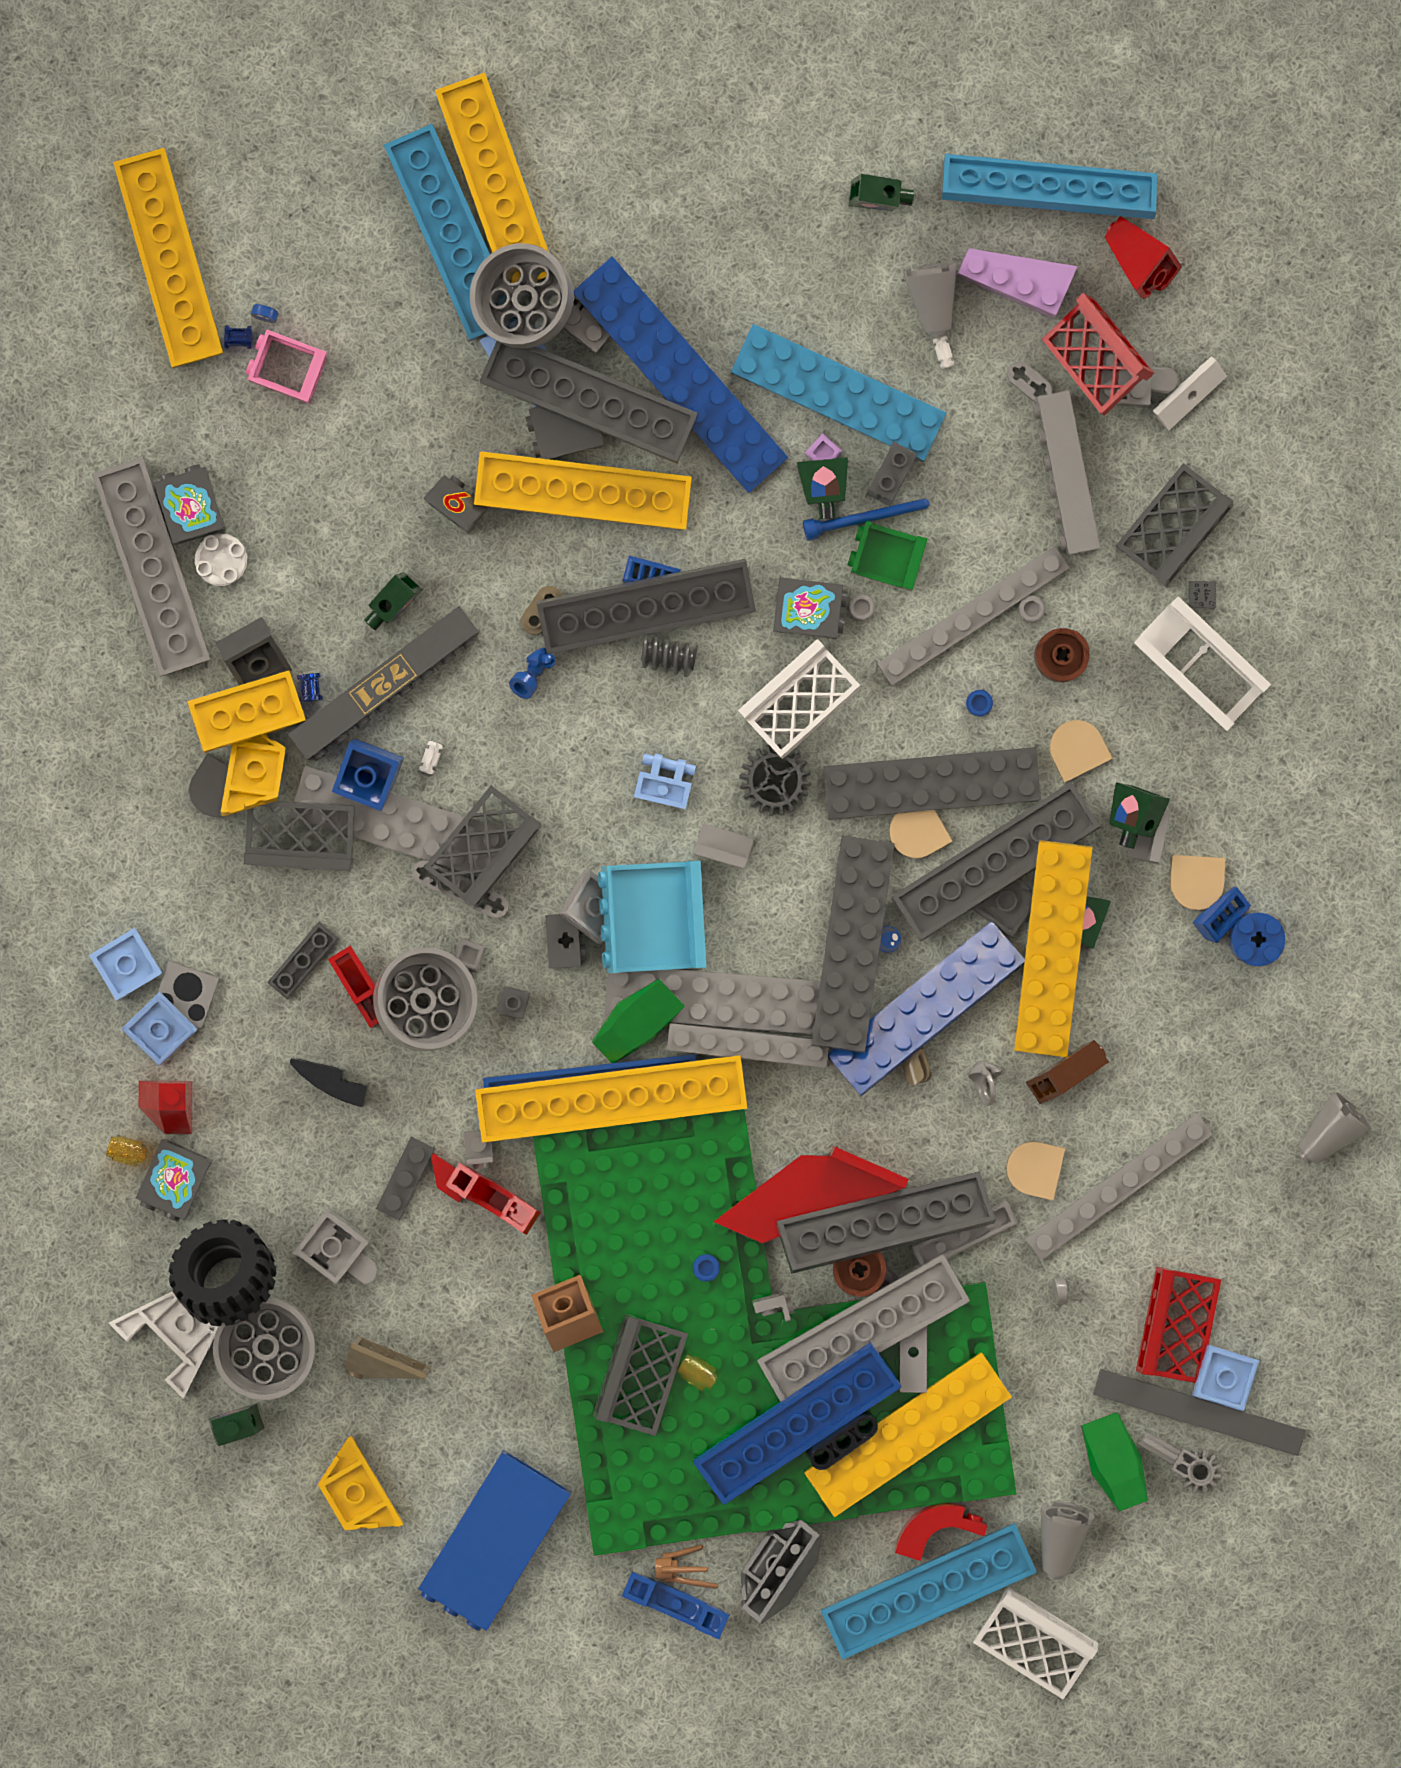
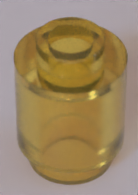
[106,1135,147,1168]
[677,1354,718,1392]

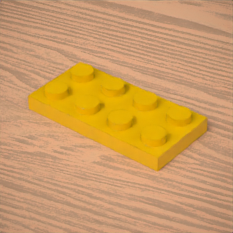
[187,671,306,753]

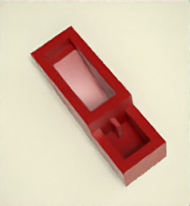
[328,945,393,1028]

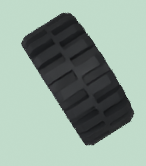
[168,1219,277,1326]

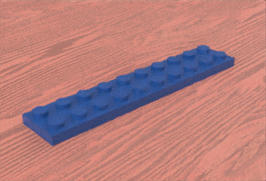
[574,256,788,493]

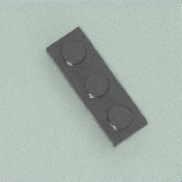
[376,1137,435,1220]

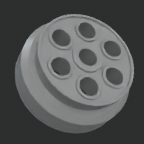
[470,243,574,349]
[373,948,478,1051]
[213,1297,317,1400]

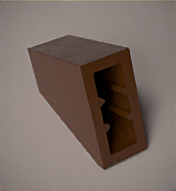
[1026,1040,1109,1104]

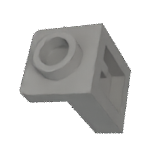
[464,1130,494,1169]
[753,1292,794,1322]

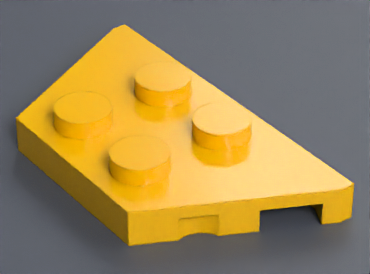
[221,735,286,816]
[318,1435,404,1530]

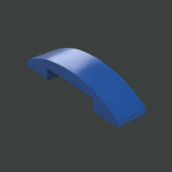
[622,1571,730,1639]

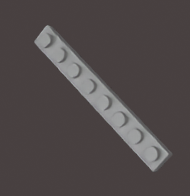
[877,546,1069,686]
[1025,1113,1213,1260]

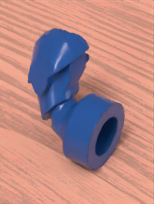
[509,648,556,699]

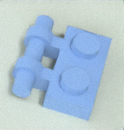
[634,753,696,809]

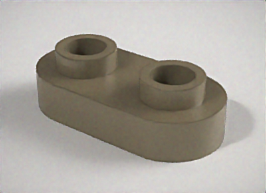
[521,586,562,635]

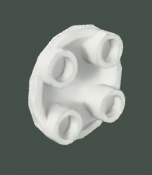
[195,534,248,586]

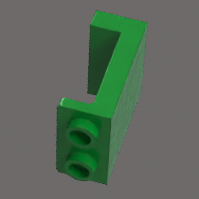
[847,521,928,591]

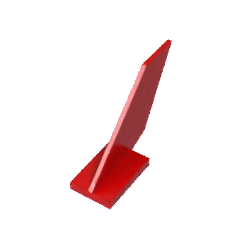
[714,1146,909,1243]

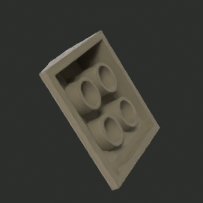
[344,1336,431,1379]

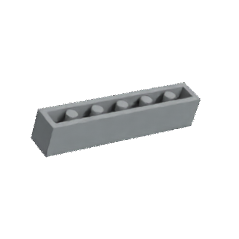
[1032,390,1100,555]
[667,1023,829,1068]

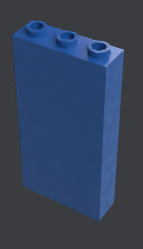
[418,1450,571,1631]

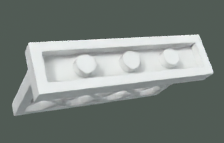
[738,639,862,759]
[973,1587,1098,1699]

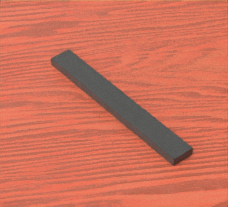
[1093,1369,1306,1456]

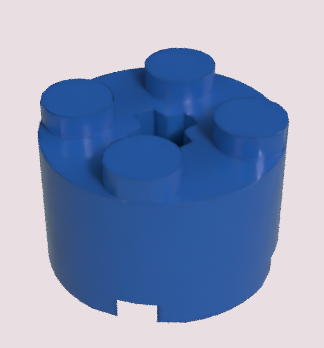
[1229,913,1285,966]

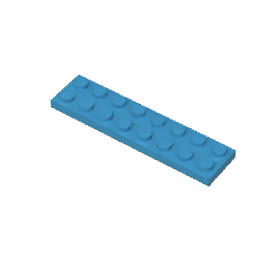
[384,124,518,341]
[942,154,1157,219]
[731,324,946,462]
[820,1522,1037,1660]

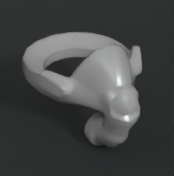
[969,1061,1002,1106]

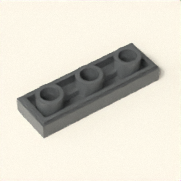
[267,922,339,1000]

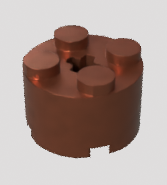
[1034,628,1090,683]
[833,1252,886,1297]

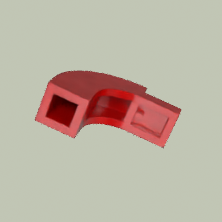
[446,1163,541,1235]
[894,1502,987,1561]

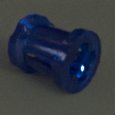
[224,325,252,349]
[297,673,323,702]

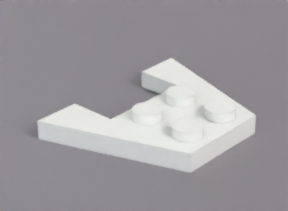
[109,1291,218,1399]

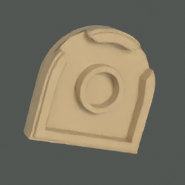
[1050,720,1113,783]
[889,810,952,858]
[1170,855,1226,910]
[1006,1141,1065,1200]

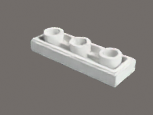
[1153,356,1227,430]

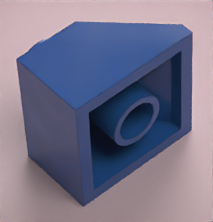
[332,738,404,811]

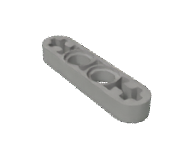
[412,860,509,918]

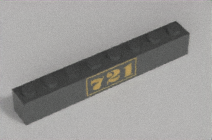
[288,606,479,761]

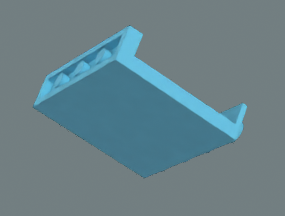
[598,861,707,973]

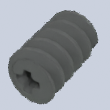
[641,635,698,677]

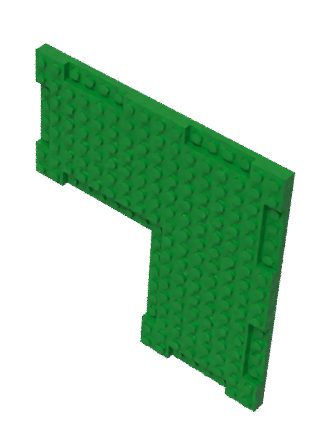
[533,1109,1017,1556]

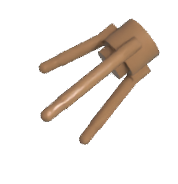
[655,1544,718,1589]

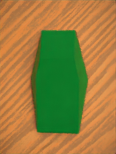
[592,978,685,1063]
[1081,1412,1148,1512]

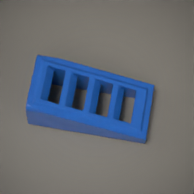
[622,556,681,583]
[1193,886,1251,943]

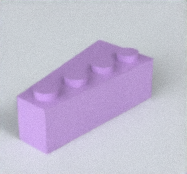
[956,248,1077,319]

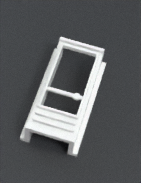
[1134,597,1271,731]

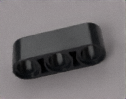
[806,1409,878,1470]

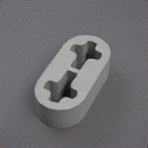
[1007,361,1052,403]

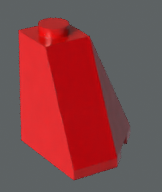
[1104,216,1182,300]
[138,1081,192,1134]

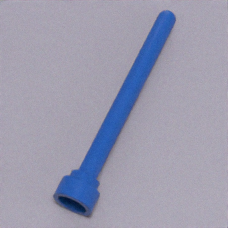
[803,499,929,541]

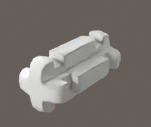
[933,336,954,369]
[419,741,443,774]

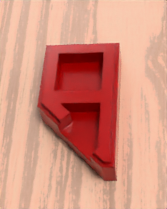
[431,1153,463,1203]

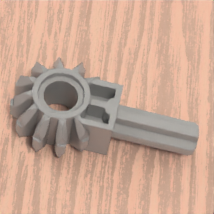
[1140,1432,1222,1494]

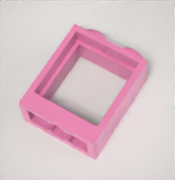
[246,330,328,405]

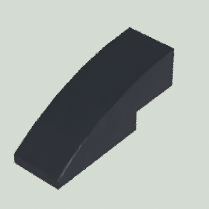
[290,1058,368,1107]

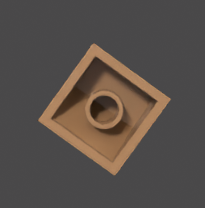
[531,1275,603,1352]

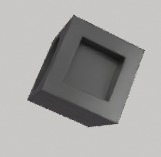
[497,986,530,1019]

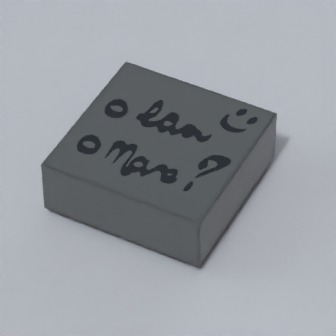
[1189,581,1216,609]

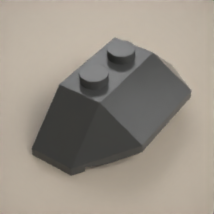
[741,1520,822,1624]

